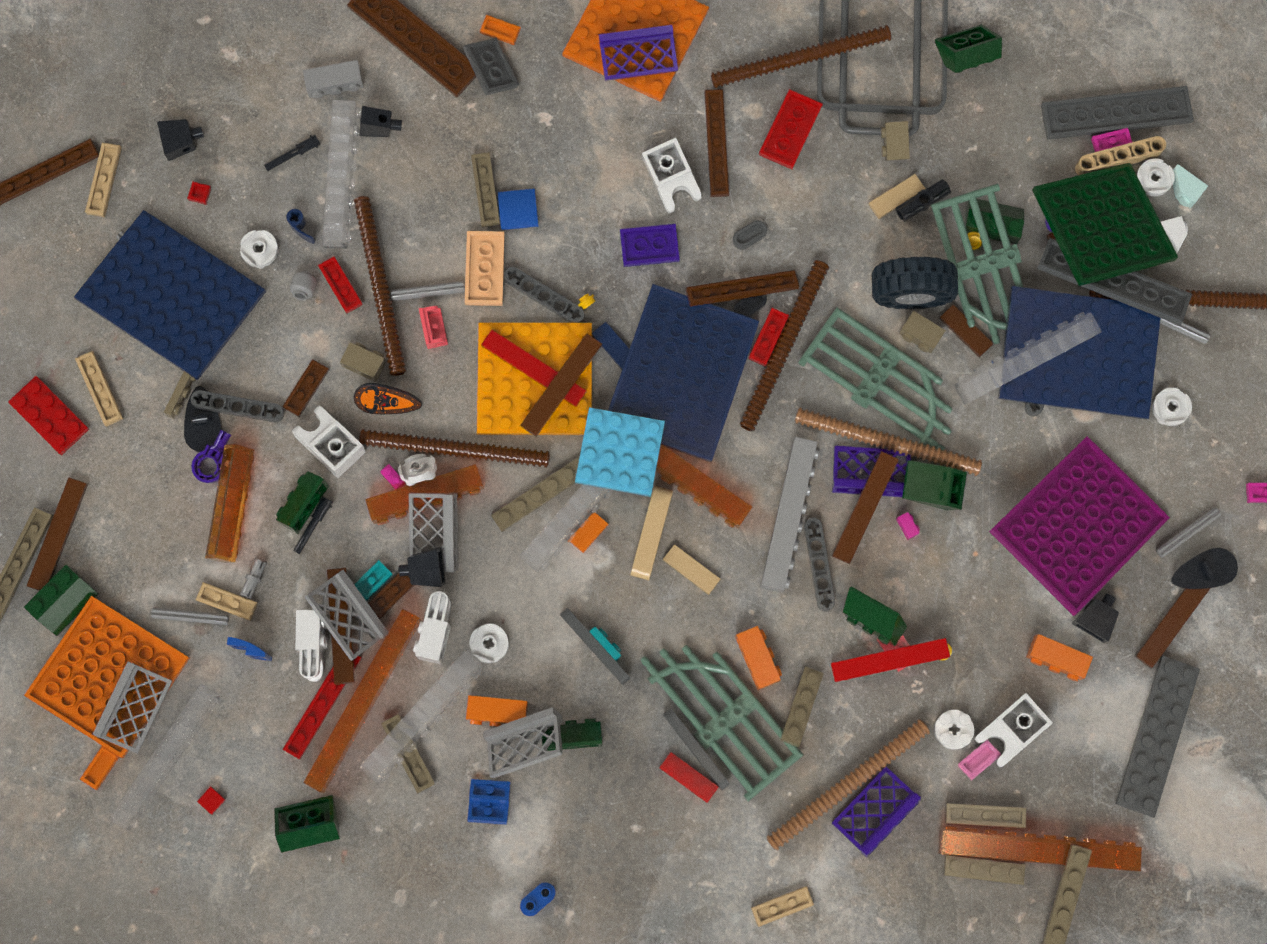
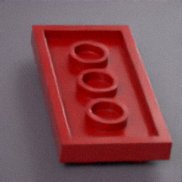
[759,89,823,170]
[8,376,89,456]

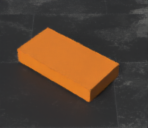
[480,15,521,45]
[569,512,609,553]
[80,746,119,790]

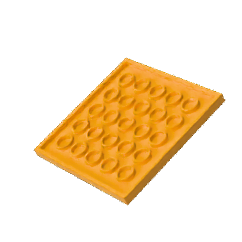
[477,323,592,435]

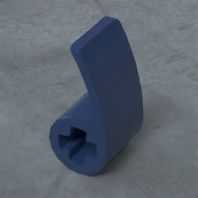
[286,209,315,244]

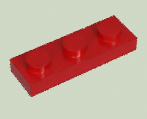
[318,256,363,314]
[748,308,789,367]
[659,752,718,803]

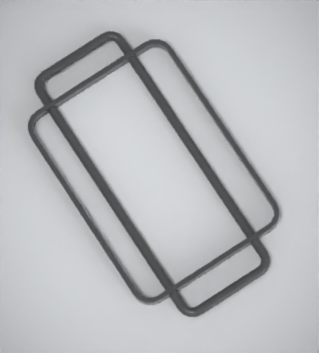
[817,0,948,136]

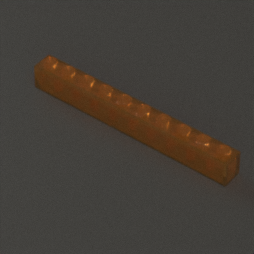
[303,609,422,793]
[938,826,1142,871]

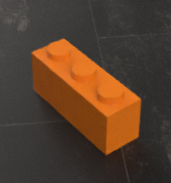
[735,626,782,690]
[1026,634,1093,681]
[466,695,528,727]

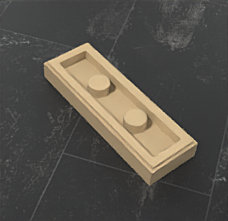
[869,174,926,219]
[663,544,721,595]
[196,582,258,621]
[751,886,814,927]

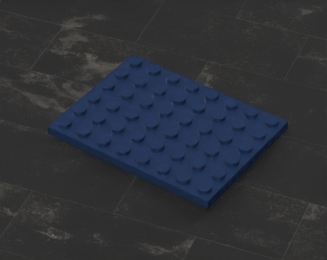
[74,210,266,381]
[608,284,760,462]
[998,286,1161,419]

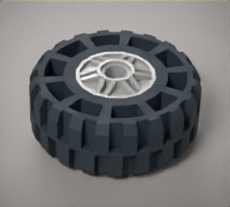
[871,256,958,309]

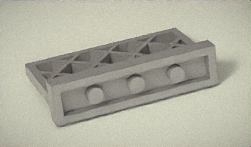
[409,493,458,572]
[305,570,389,661]
[92,662,172,754]
[483,707,563,779]

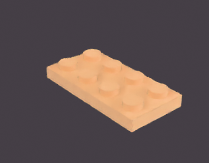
[465,231,505,306]

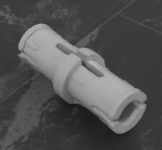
[240,559,267,599]

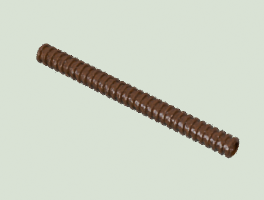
[711,25,892,89]
[353,196,406,376]
[739,260,830,431]
[1089,289,1267,310]
[359,429,550,468]

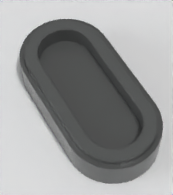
[733,220,767,250]

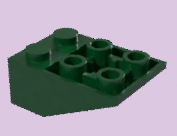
[902,460,967,511]

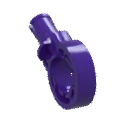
[191,430,232,483]

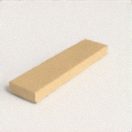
[85,142,122,217]
[75,351,124,427]

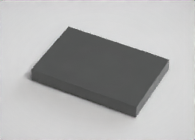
[463,38,519,96]

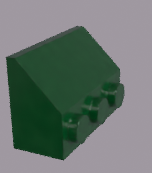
[935,24,1002,73]
[964,199,1025,244]
[276,471,329,534]
[24,565,99,636]
[843,586,907,646]
[542,718,602,751]
[274,795,340,853]

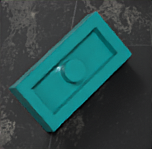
[354,560,393,601]
[589,627,621,661]

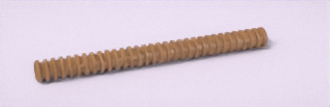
[795,407,982,476]
[766,719,930,851]

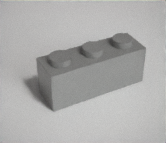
[303,60,363,98]

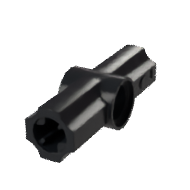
[895,179,951,222]

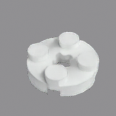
[1136,158,1175,196]
[240,230,279,269]
[1152,388,1192,426]
[398,454,437,486]
[469,624,509,663]
[934,710,974,750]

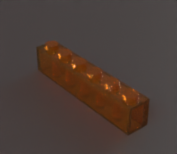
[205,444,255,563]
[656,444,753,529]
[365,464,484,525]

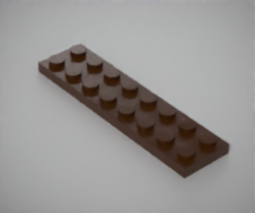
[347,0,476,98]

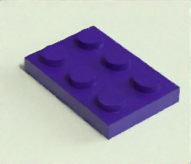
[620,224,680,267]

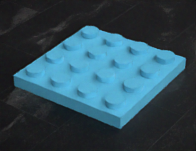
[575,407,665,497]

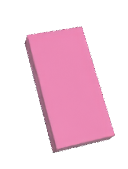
[958,740,1001,781]

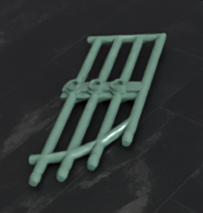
[931,183,1023,344]
[798,307,953,451]
[641,645,804,802]

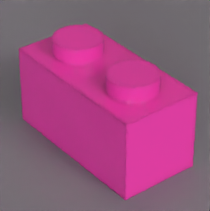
[380,464,406,492]
[896,512,920,540]

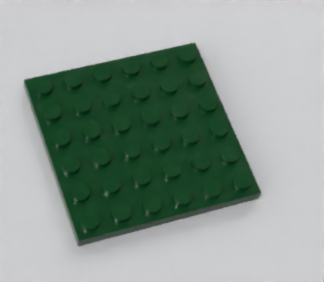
[1032,163,1178,286]

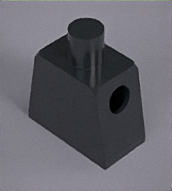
[359,106,402,137]
[157,119,204,161]
[398,547,446,587]
[1072,593,1119,643]

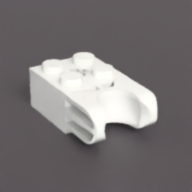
[642,138,702,214]
[292,406,366,478]
[413,591,452,665]
[295,610,328,682]
[975,693,1053,768]

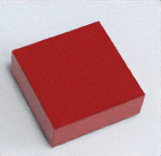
[187,181,211,205]
[197,786,226,815]

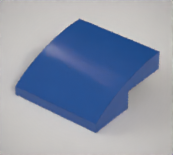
[498,189,539,230]
[227,637,272,661]
[467,779,510,825]

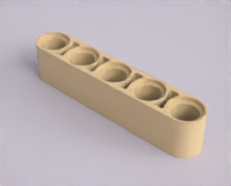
[1075,136,1166,175]
[630,486,673,580]

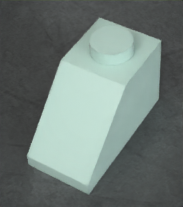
[1173,164,1208,208]

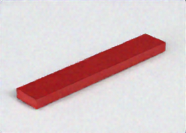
[481,330,587,407]
[831,638,951,682]
[282,653,362,760]

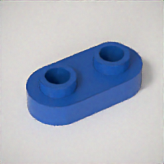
[520,882,556,916]

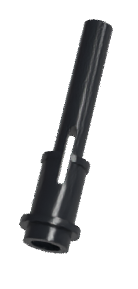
[264,135,320,171]
[293,497,333,554]

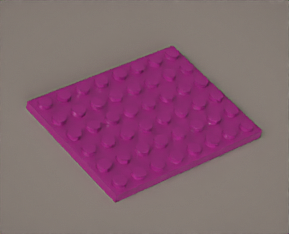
[989,436,1170,616]

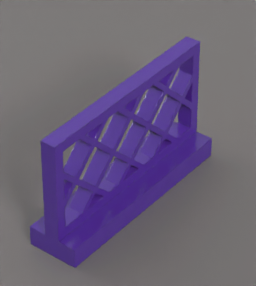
[599,25,678,81]
[832,446,911,497]
[832,767,921,858]

